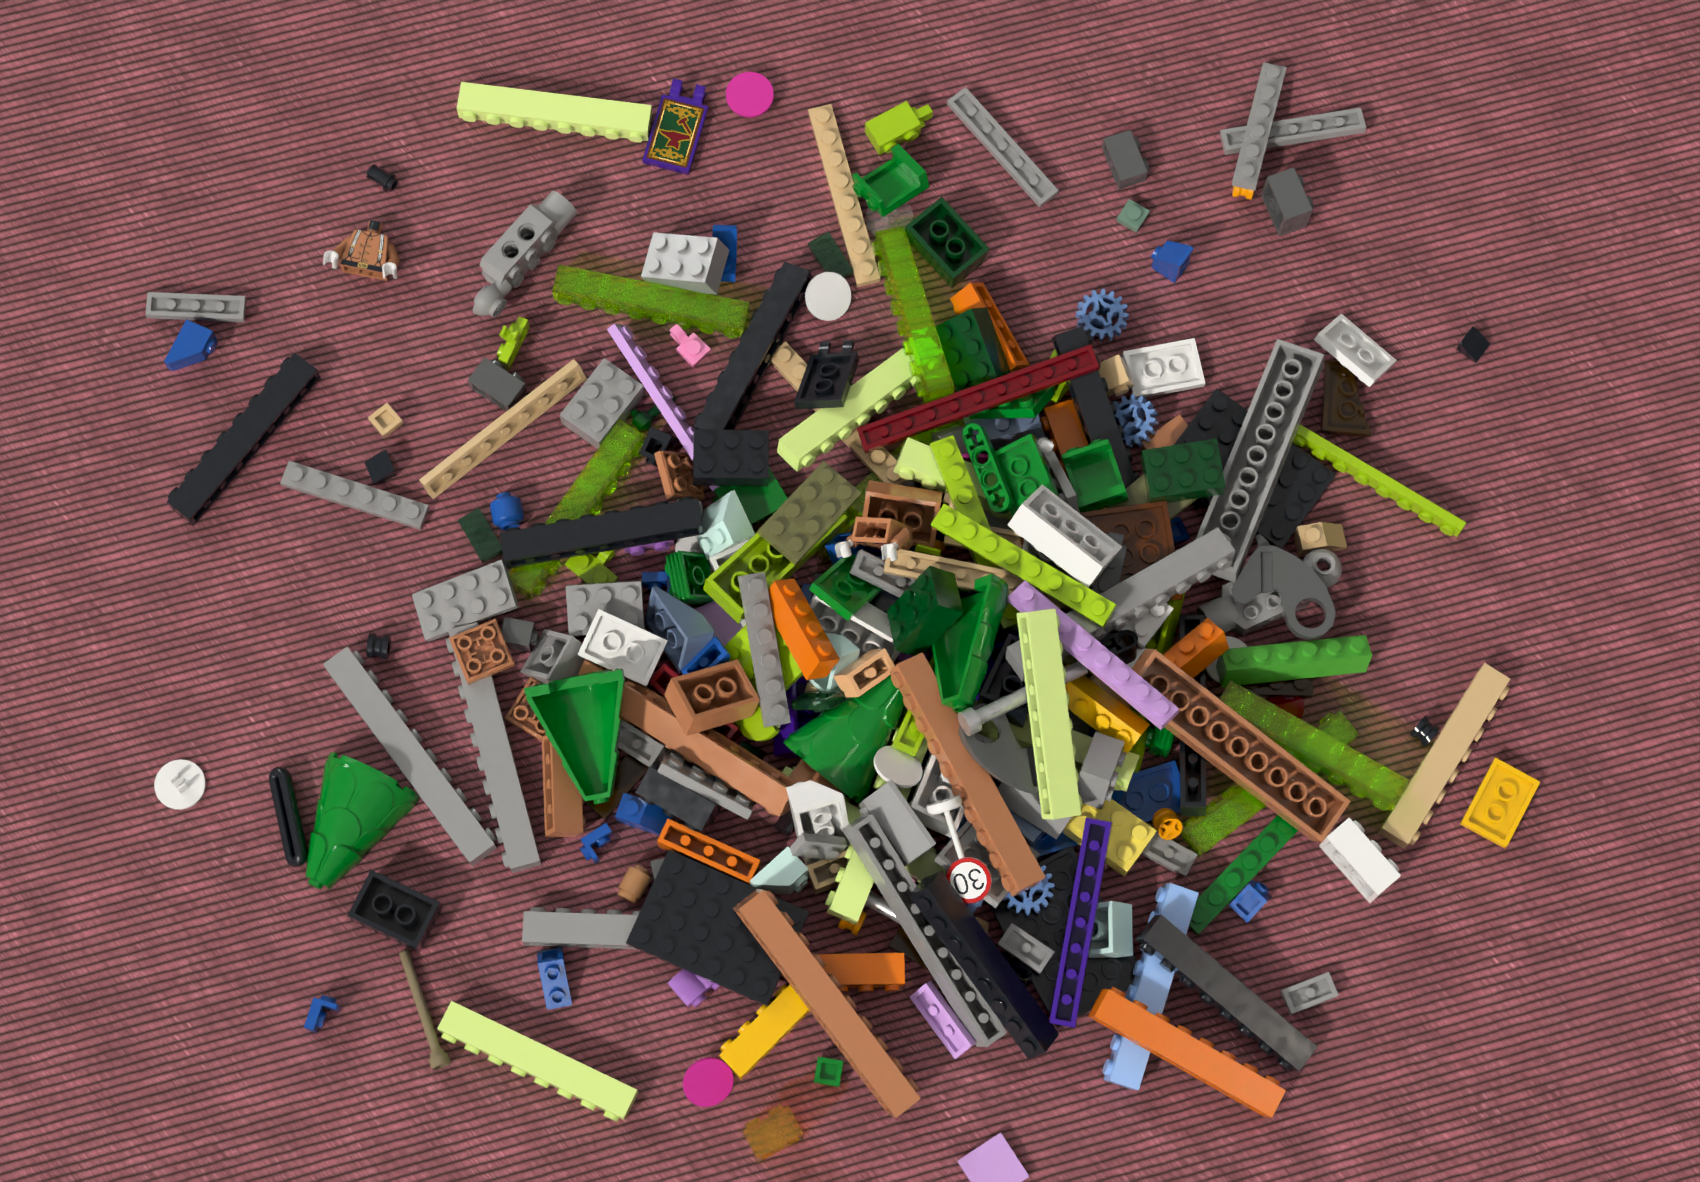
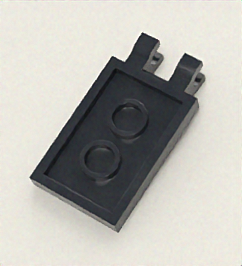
[794,340,859,410]

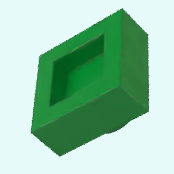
[814,1057,843,1087]

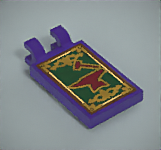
[642,78,708,175]

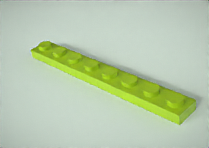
[1293,425,1466,537]
[929,435,1021,630]
[931,504,1117,628]

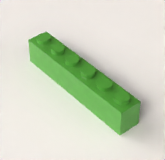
[1216,635,1372,687]

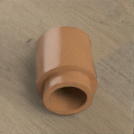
[617,864,652,904]

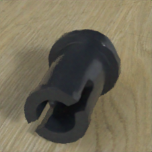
[366,164,398,192]

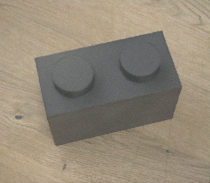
[1102,130,1149,190]
[468,357,527,411]

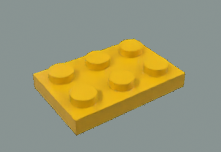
[1460,758,1540,849]

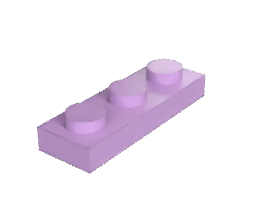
[910,981,976,1059]

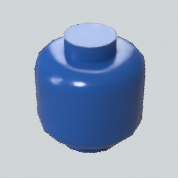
[490,492,524,531]

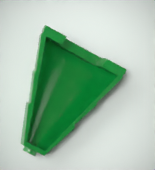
[931,574,1009,712]
[524,668,625,804]
[783,675,904,804]
[305,752,420,890]

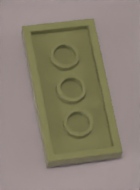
[757,461,861,566]

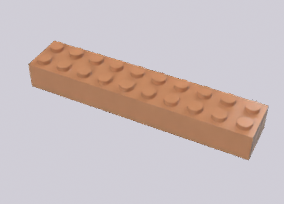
[1132,649,1351,843]
[733,889,921,1118]

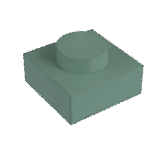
[1116,199,1150,233]

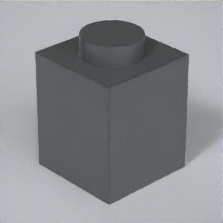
[501,617,539,652]

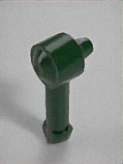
[630,394,676,432]

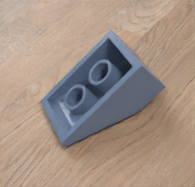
[645,586,714,674]

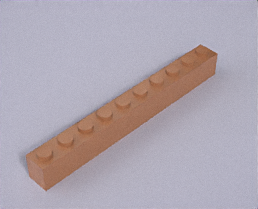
[890,652,1046,897]
[578,659,797,817]

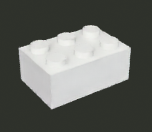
[1319,818,1401,903]

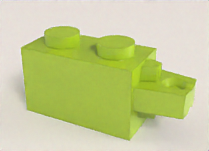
[865,101,933,155]

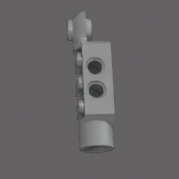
[473,190,577,318]
[1197,548,1342,637]

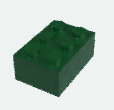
[904,197,990,288]
[933,308,1011,392]
[1141,439,1226,503]
[887,566,963,656]

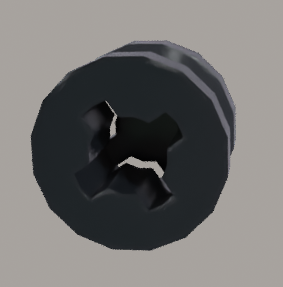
[367,633,391,659]
[1409,716,1441,747]

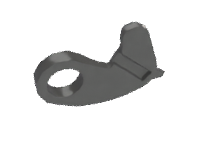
[1230,533,1336,640]
[958,703,1040,805]

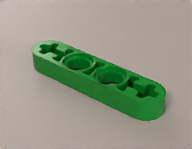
[962,423,1014,514]

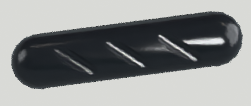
[269,767,308,867]

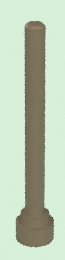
[399,950,451,1070]

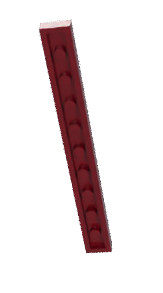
[856,344,1100,453]

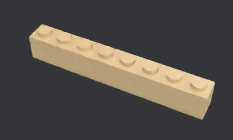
[1378,663,1510,849]

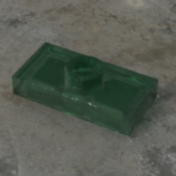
[808,231,853,279]
[458,508,502,563]
[791,691,846,713]

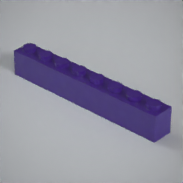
[1049,818,1113,1028]

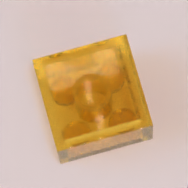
[742,1105,804,1163]

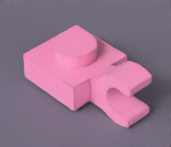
[669,324,711,368]

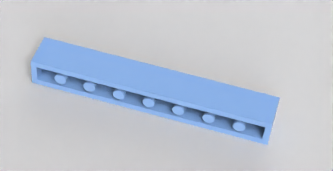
[1103,883,1199,1090]

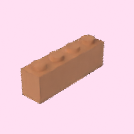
[542,735,585,838]

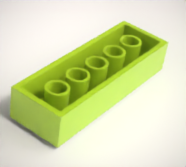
[703,514,847,624]

